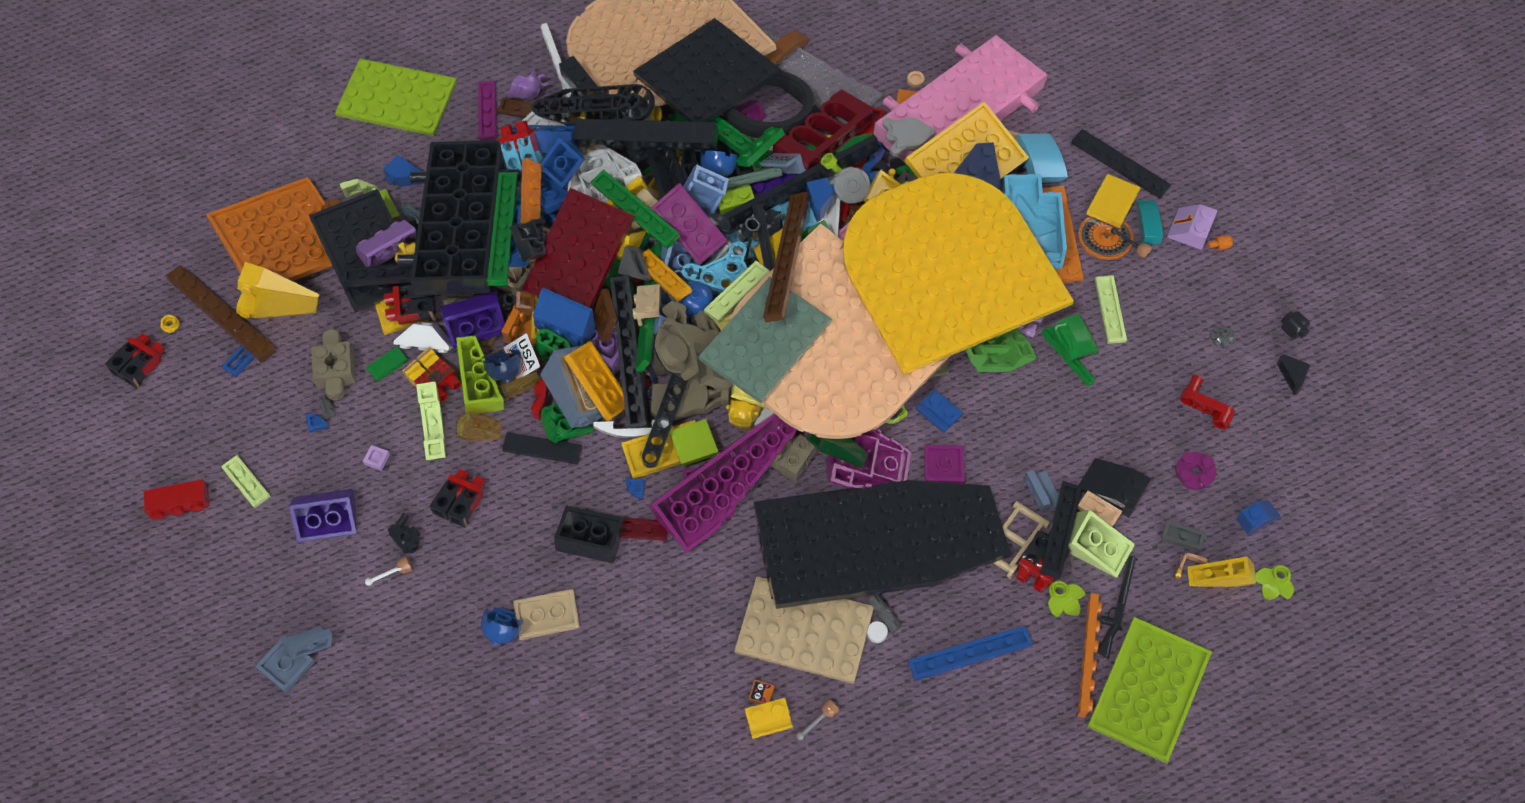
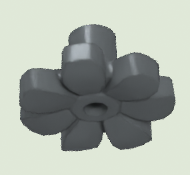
[1210,326,1235,348]

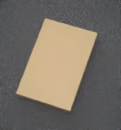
[513,589,580,640]

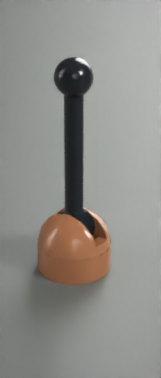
[1111,227,1153,259]

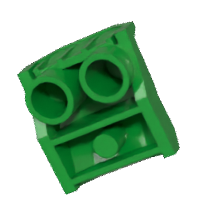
[1051,314,1099,362]
[541,403,594,443]

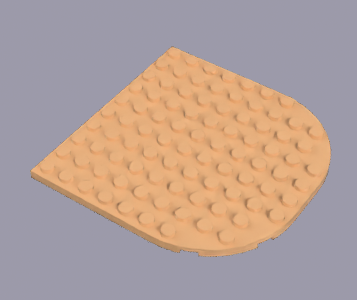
[566,0,776,107]
[730,224,950,439]

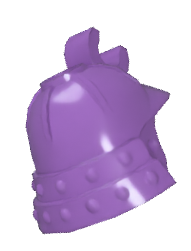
[507,68,548,99]

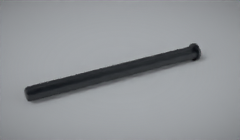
[752,203,775,271]

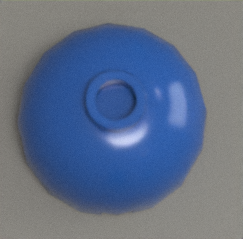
[700,151,737,177]
[678,281,713,318]
[481,607,523,645]

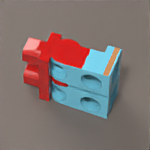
[498,120,544,171]

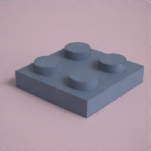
[255,636,315,693]

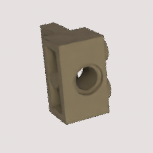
[769,435,816,483]

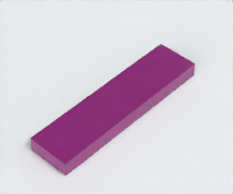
[478,80,497,141]

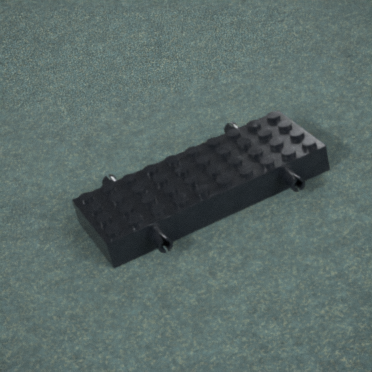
[397,140,520,295]

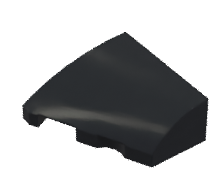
[509,218,546,262]

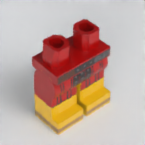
[402,347,461,403]

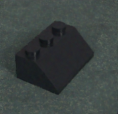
[554,505,624,563]

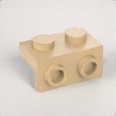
[633,284,661,326]

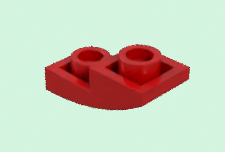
[531,378,549,420]

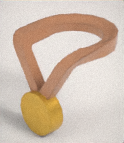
[1174,553,1208,580]

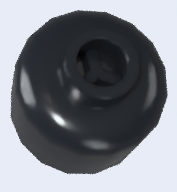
[1281,311,1310,339]

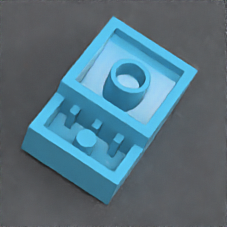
[1016,134,1068,183]

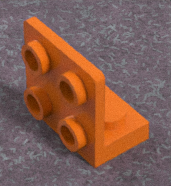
[501,305,535,347]

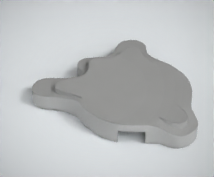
[882,118,935,156]

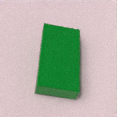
[366,346,409,383]

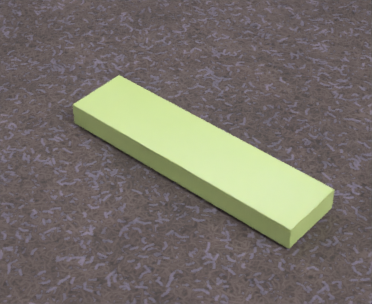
[704,261,770,323]
[1094,275,1127,344]

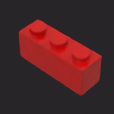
[143,479,209,520]

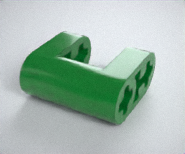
[533,329,570,363]

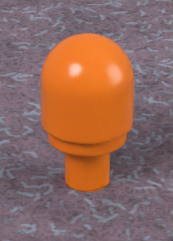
[1207,235,1233,250]

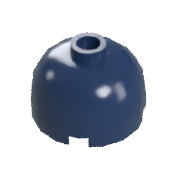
[483,349,522,383]

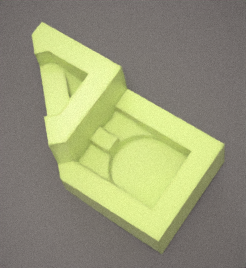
[340,179,379,198]

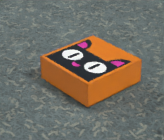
[749,680,775,704]

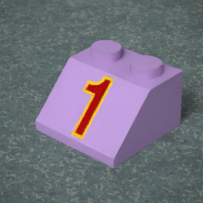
[1167,204,1218,250]

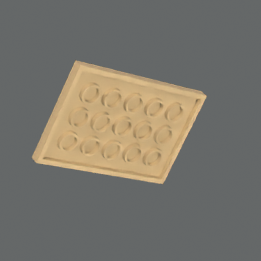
[735,577,874,684]

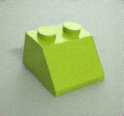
[717,184,754,215]

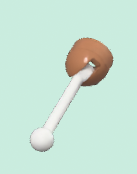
[365,556,413,586]

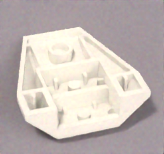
[568,147,642,203]

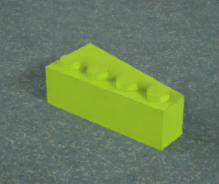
[456,336,504,415]

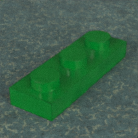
[736,127,785,167]

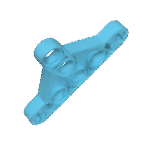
[682,241,747,293]

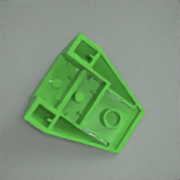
[966,328,1037,372]

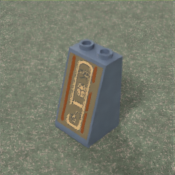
[540,346,605,428]

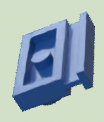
[916,389,963,433]

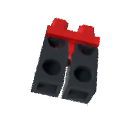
[384,284,437,325]
[105,333,165,389]
[430,469,485,528]
[1016,531,1072,593]

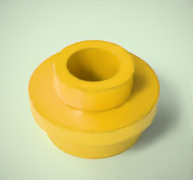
[160,315,180,333]

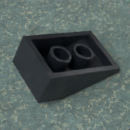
[1078,458,1151,518]

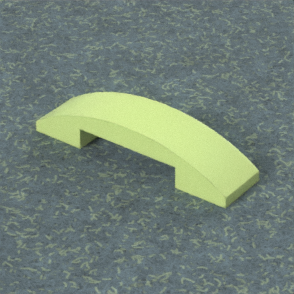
[416,382,446,461]

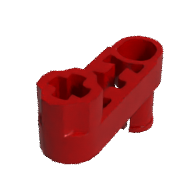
[1180,375,1235,430]

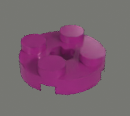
[1175,452,1216,490]

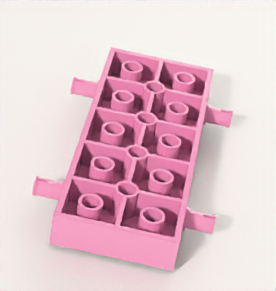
[874,35,1048,164]

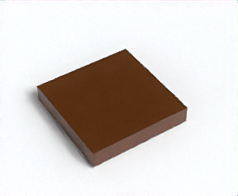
[593,289,617,343]

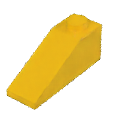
[1187,556,1256,587]

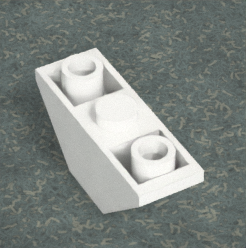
[394,322,453,353]

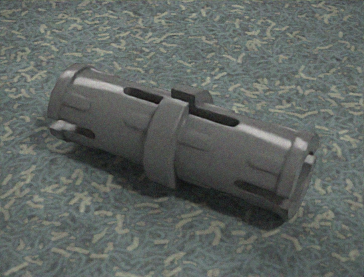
[868,594,902,634]

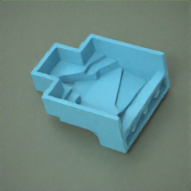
[1002,174,1067,269]

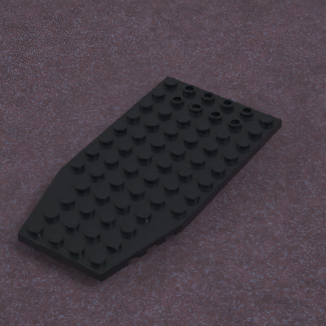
[754,480,1010,609]

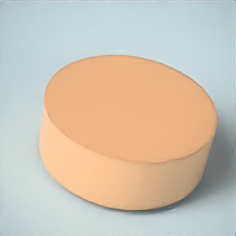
[907,71,925,88]

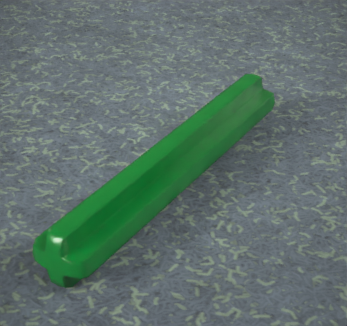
[1041,327,1095,387]

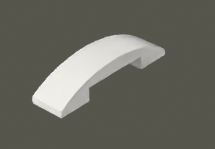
[593,420,669,438]

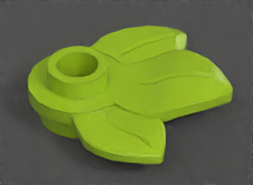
[1255,565,1294,600]
[1048,581,1086,617]

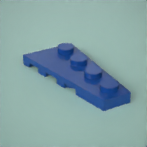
[520,171,568,215]

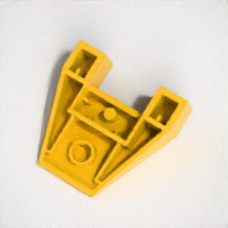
[236,262,319,319]

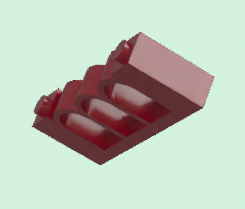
[773,89,875,171]

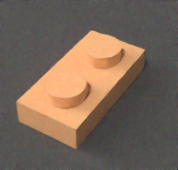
[1077,491,1122,527]

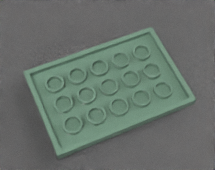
[699,277,832,404]

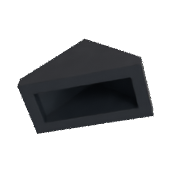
[1277,354,1311,395]

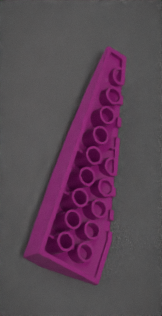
[647,413,797,553]

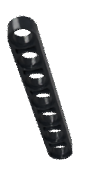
[642,374,689,468]

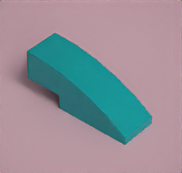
[1136,200,1163,244]

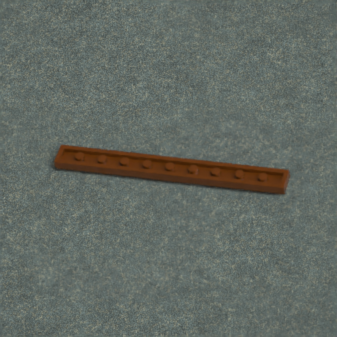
[763,192,810,322]

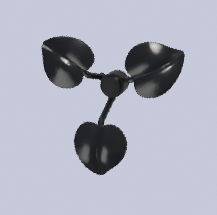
[707,210,782,272]

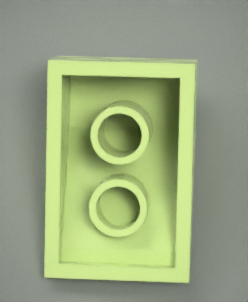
[1068,510,1135,578]

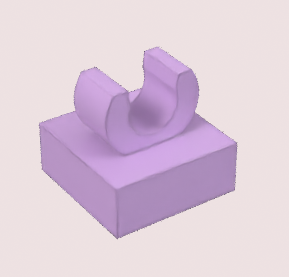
[362,445,390,471]

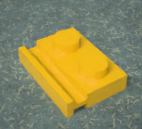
[744,698,793,739]

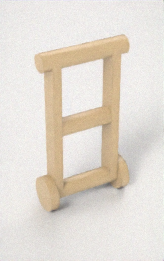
[994,501,1051,579]

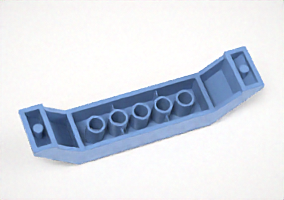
[653,165,729,334]

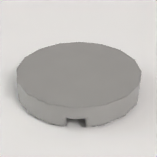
[834,167,870,204]

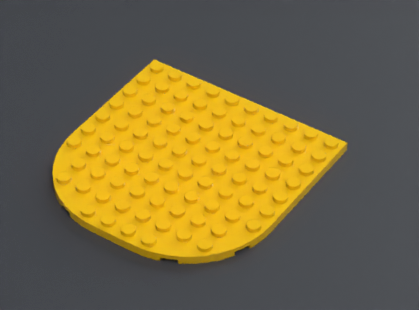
[843,173,1074,376]

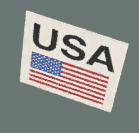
[504,333,540,380]

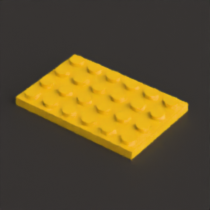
[904,102,1029,180]

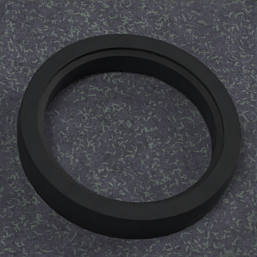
[723,70,814,138]

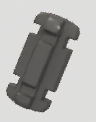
[319,395,336,419]

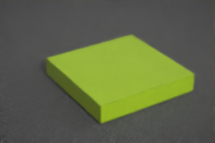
[670,419,718,466]

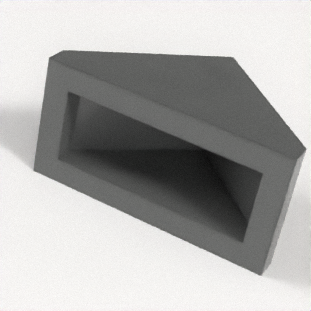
[618,245,651,281]

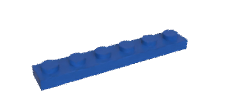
[908,626,1032,682]

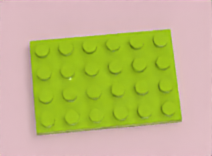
[335,59,457,136]
[1087,617,1212,764]

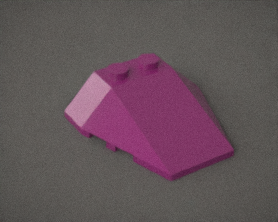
[826,428,912,488]

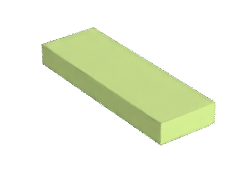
[221,455,271,508]

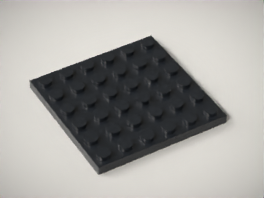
[633,18,782,122]

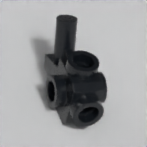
[388,513,421,554]

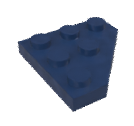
[954,142,1003,193]

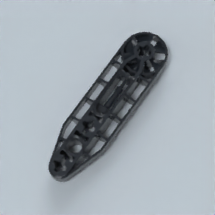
[532,84,655,126]

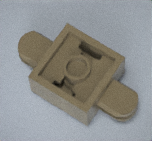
[311,330,356,401]

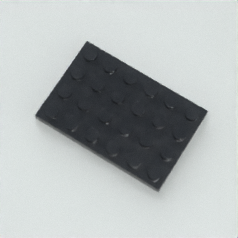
[309,189,411,313]

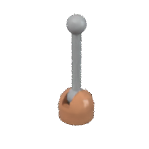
[796,699,840,740]

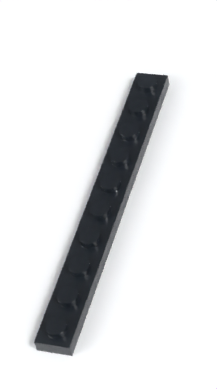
[724,134,878,231]

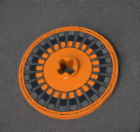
[1078,216,1134,260]

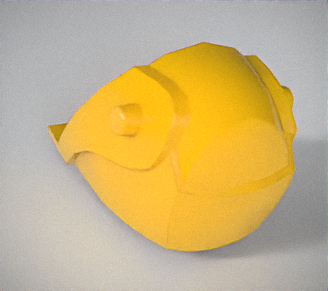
[726,399,764,430]

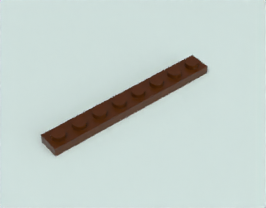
[166,265,276,363]

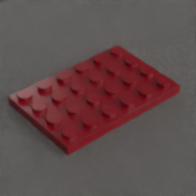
[522,188,635,309]

